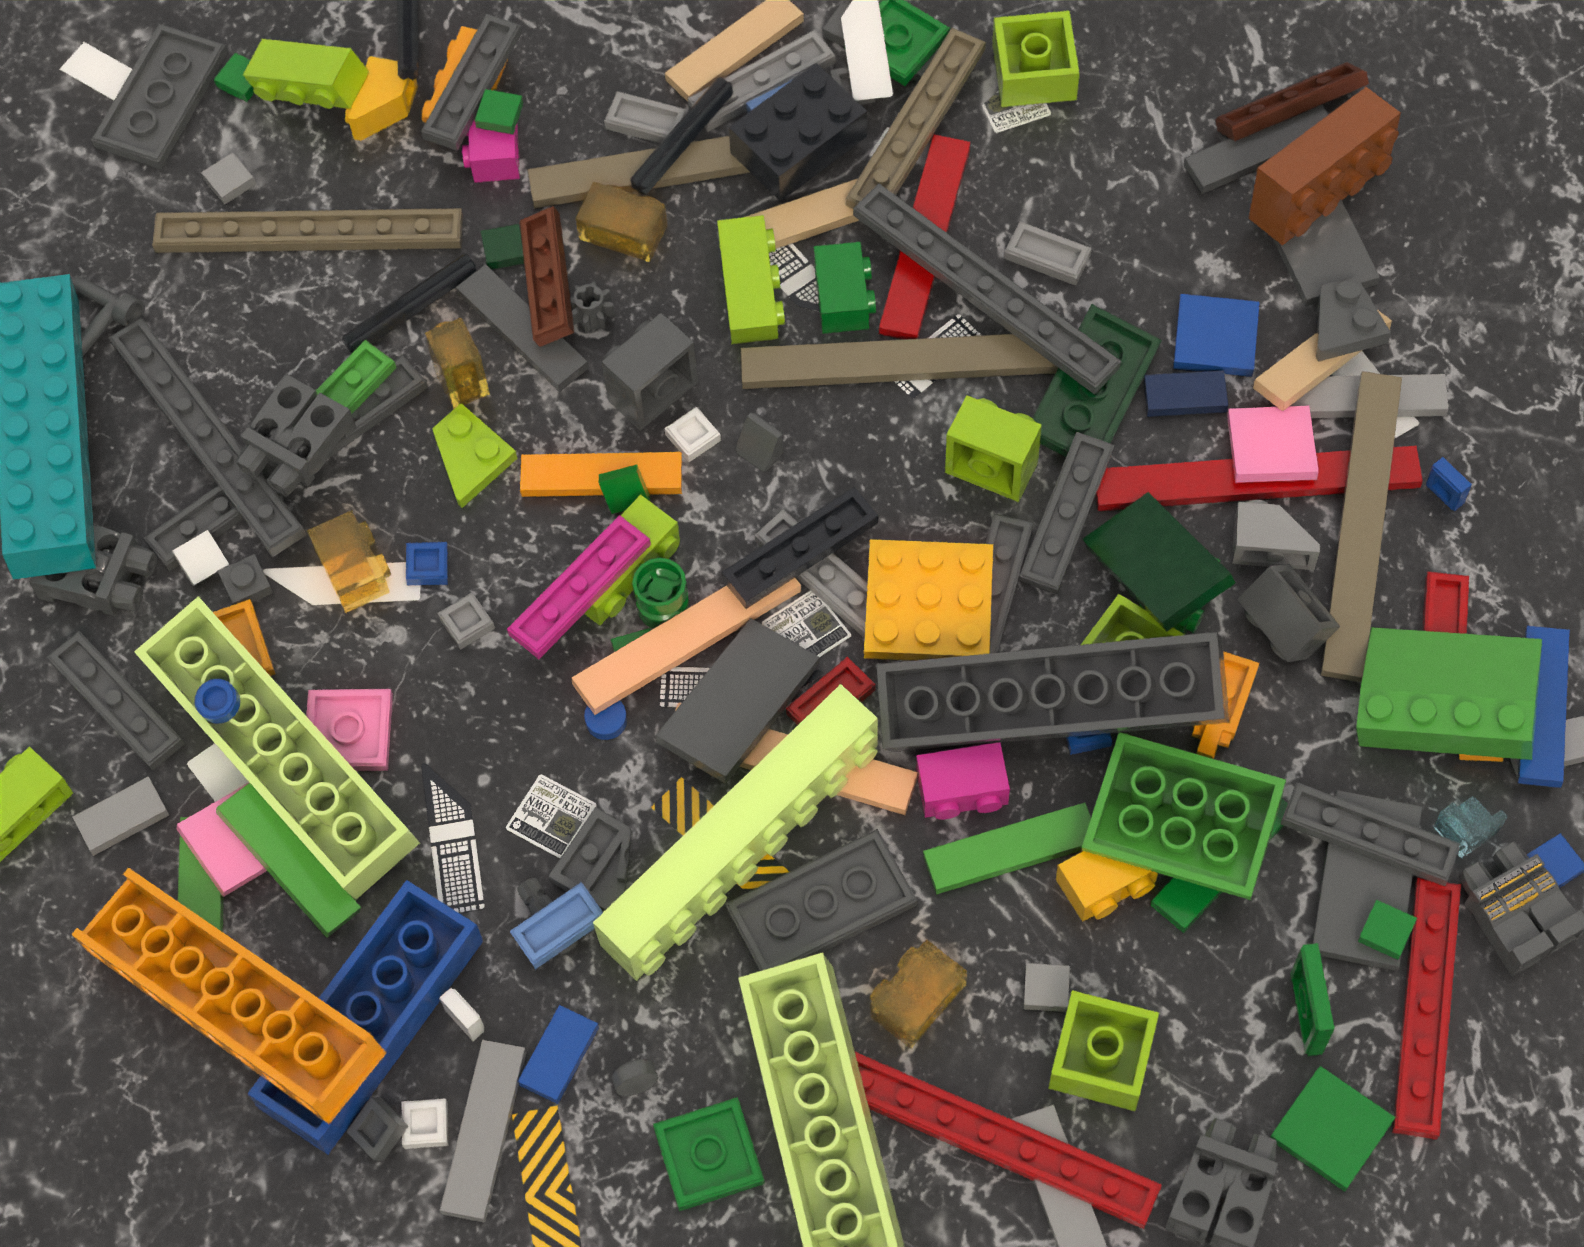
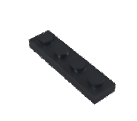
[722,487,879,609]

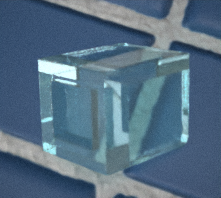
[1433,797,1508,859]

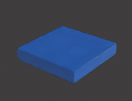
[1173,294,1259,377]

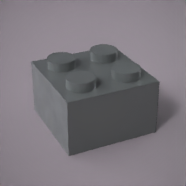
[602,313,698,431]

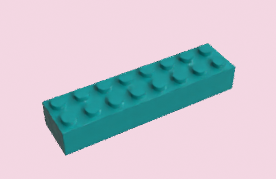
[0,274,96,580]

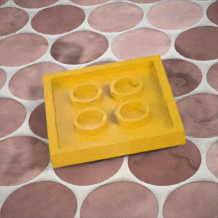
[864,539,993,661]

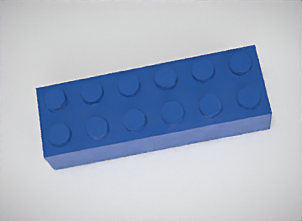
[248,880,483,1155]

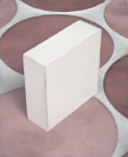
[664,407,721,462]
[172,530,229,586]
[440,988,485,1041]
[402,1098,449,1149]

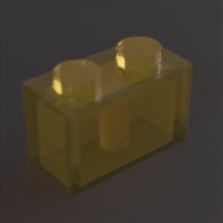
[576,182,668,262]
[425,317,490,409]
[307,510,392,613]
[869,939,967,1049]

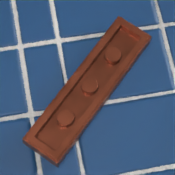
[1215,62,1369,141]
[520,206,574,347]

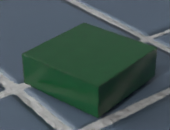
[481,224,524,270]

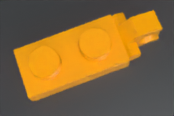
[1192,651,1260,759]

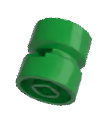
[632,558,690,629]

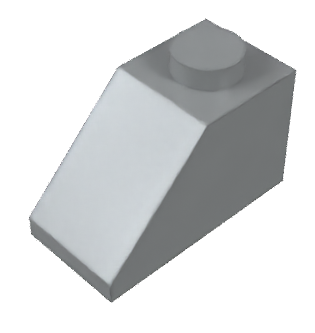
[1232,500,1320,570]

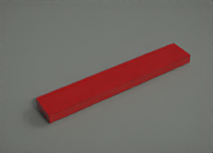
[879,135,971,340]
[1392,878,1461,1140]

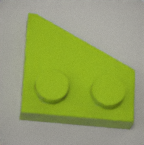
[432,403,518,508]

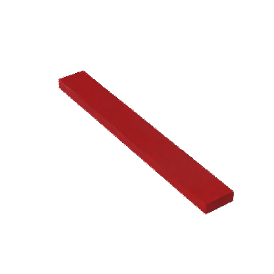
[1096,446,1423,511]
[854,1051,1162,1229]

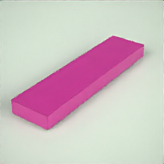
[507,515,651,659]

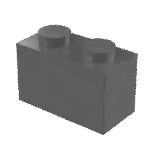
[1237,564,1340,662]

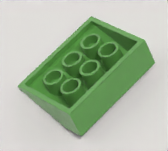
[1356,627,1542,760]
[1082,732,1286,900]

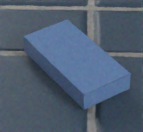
[510,882,603,969]

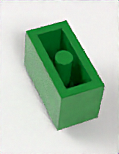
[814,242,876,334]

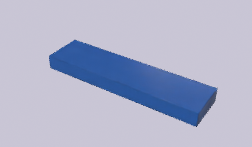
[1518,626,1570,788]

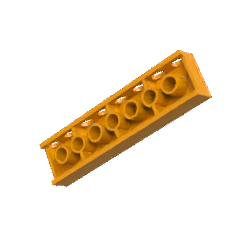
[71,868,386,1124]

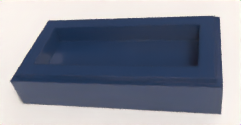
[1143,371,1228,417]

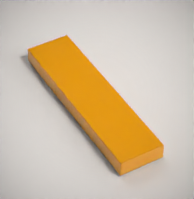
[520,452,682,497]

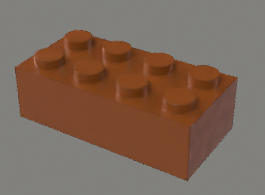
[1248,87,1401,246]

